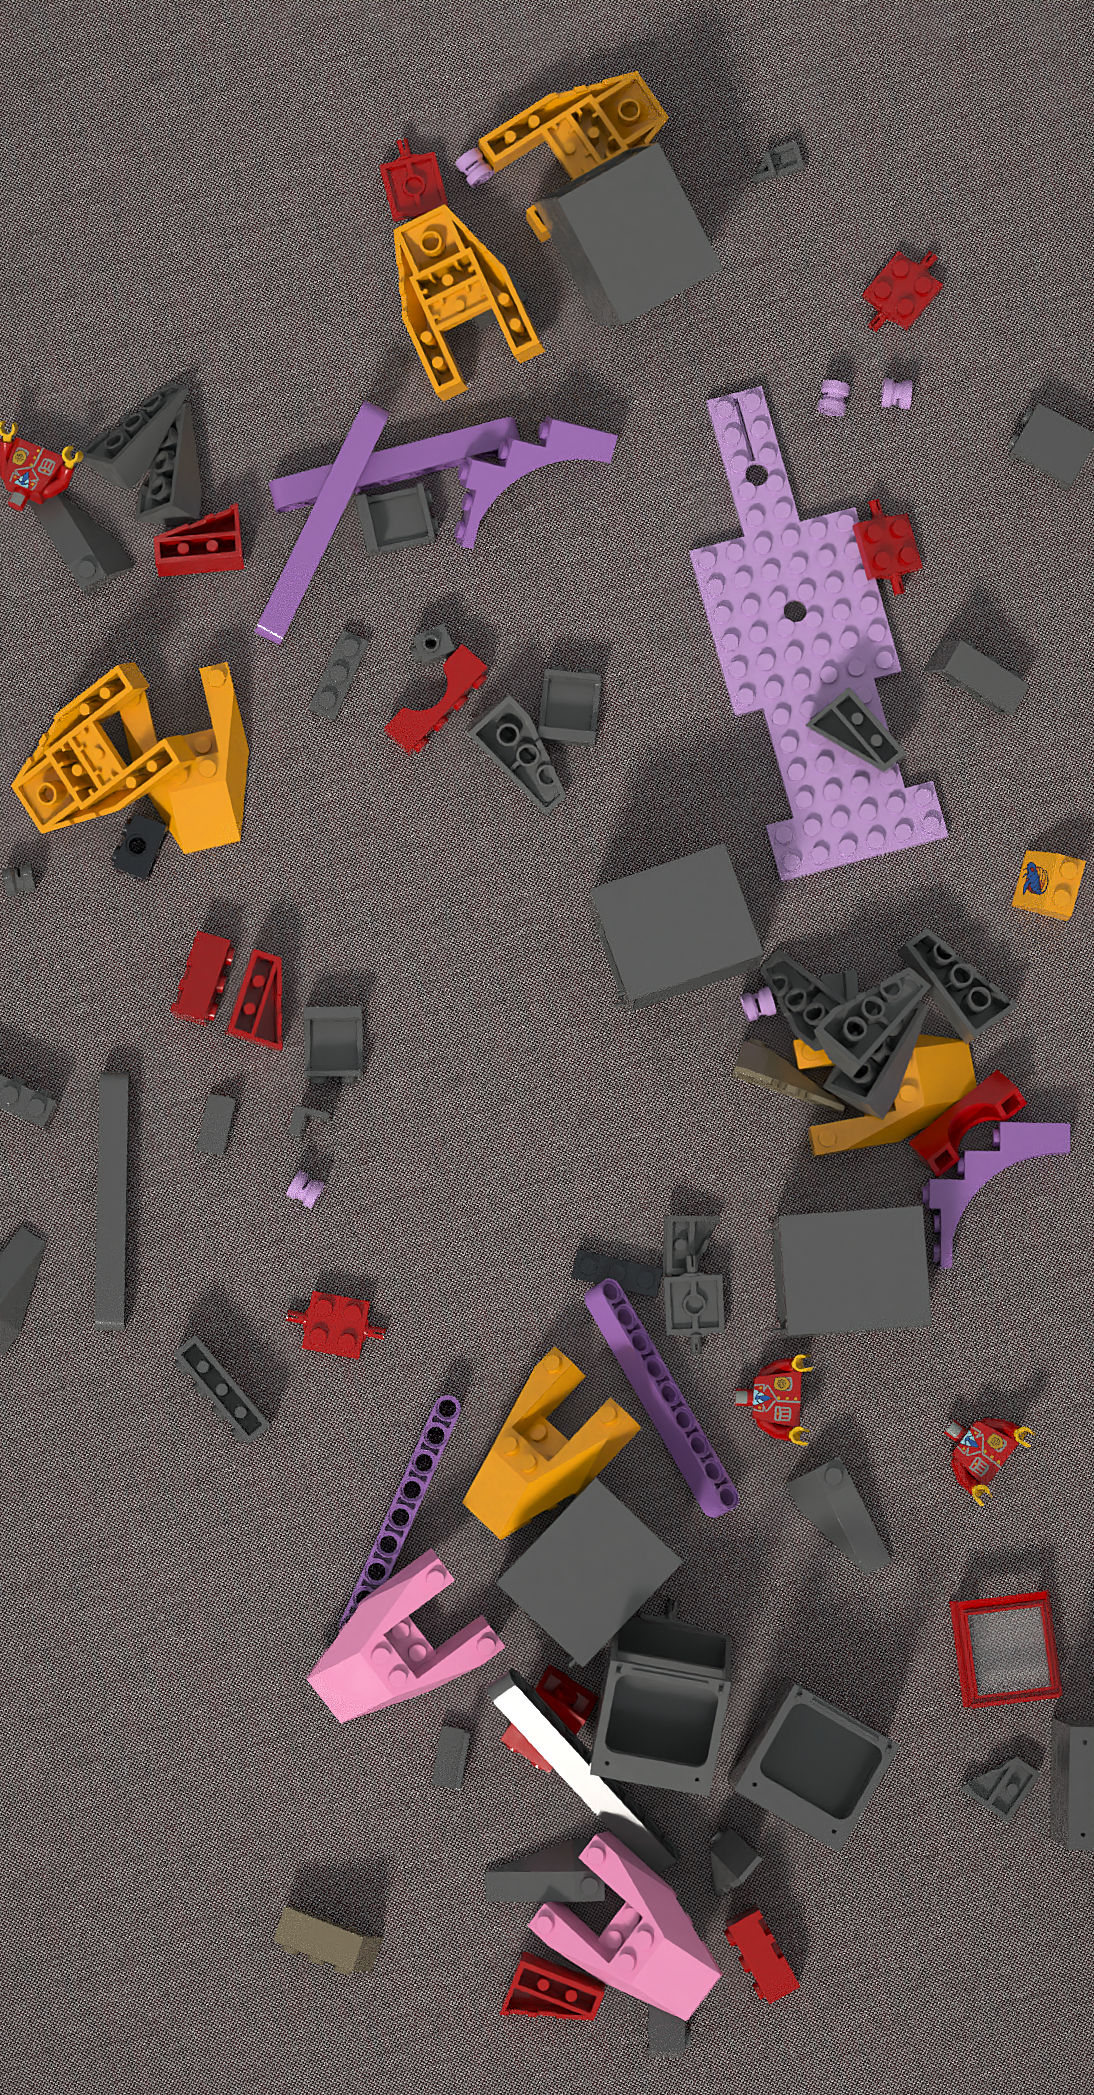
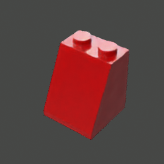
[500,1664,599,1773]

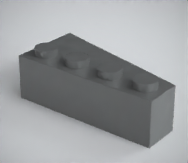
[897,928,1020,1045]

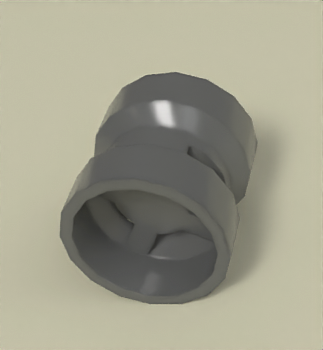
[2,863,37,897]

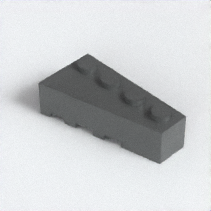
[647,2003,691,2058]

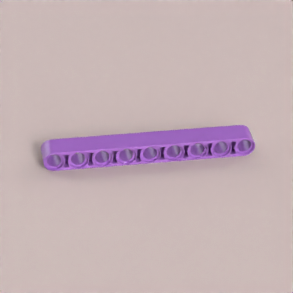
[254,400,390,645]
[268,417,520,513]
[584,1278,739,1518]
[340,1395,461,1629]

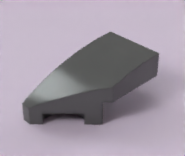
[752,140,806,184]

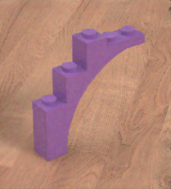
[454,416,618,549]
[921,1122,1070,1269]

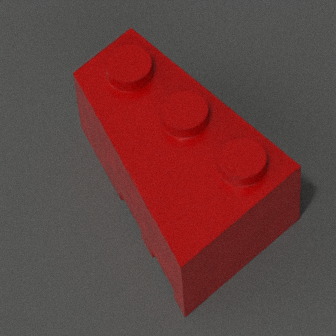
[153,503,245,577]
[170,930,236,1027]
[224,949,283,1052]
[723,1904,800,2004]
[499,1951,606,2021]

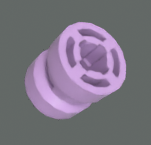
[455,147,494,188]
[881,378,913,410]
[817,380,850,416]
[740,986,777,1022]
[286,1170,325,1209]

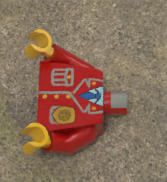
[0,420,84,511]
[735,1354,813,1446]
[944,1418,1036,1506]

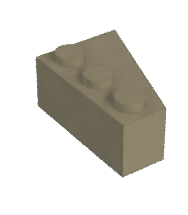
[273,1906,384,1976]

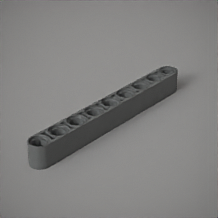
[95,1071,131,1331]
[486,1668,681,1875]

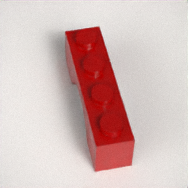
[384,644,488,756]
[909,1069,1027,1178]

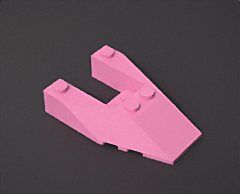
[306,1548,505,1723]
[528,1831,723,2021]

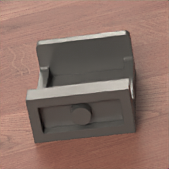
[1007,403,1094,492]
[355,482,439,558]
[538,666,602,748]
[303,1006,363,1084]

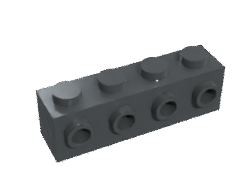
[0,1069,60,1130]
[173,1335,273,1445]

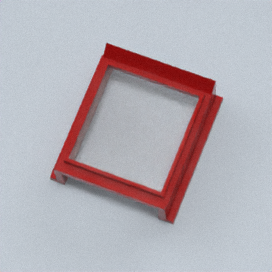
[949,1589,1063,1709]

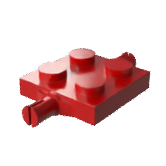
[379,138,449,222]
[863,251,943,332]
[852,499,923,596]
[286,1290,386,1359]

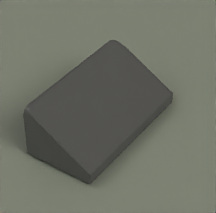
[196,1094,238,1157]

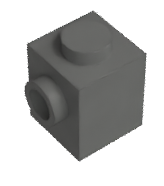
[409,623,455,669]

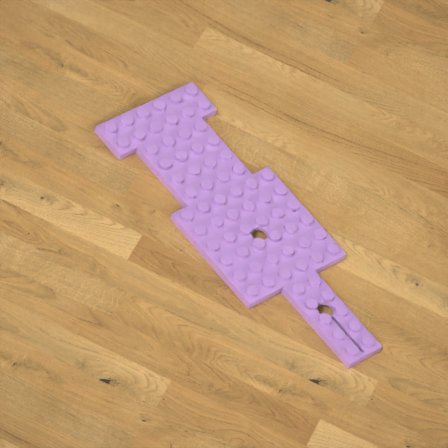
[689,386,948,882]

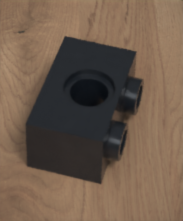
[111,813,169,883]

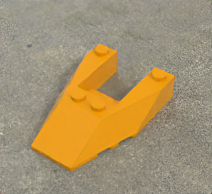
[478,71,669,243]
[393,204,546,402]
[11,662,196,834]
[119,662,249,854]
[791,1034,977,1158]
[462,1346,641,1540]

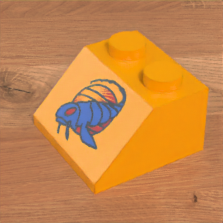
[1011,850,1086,921]

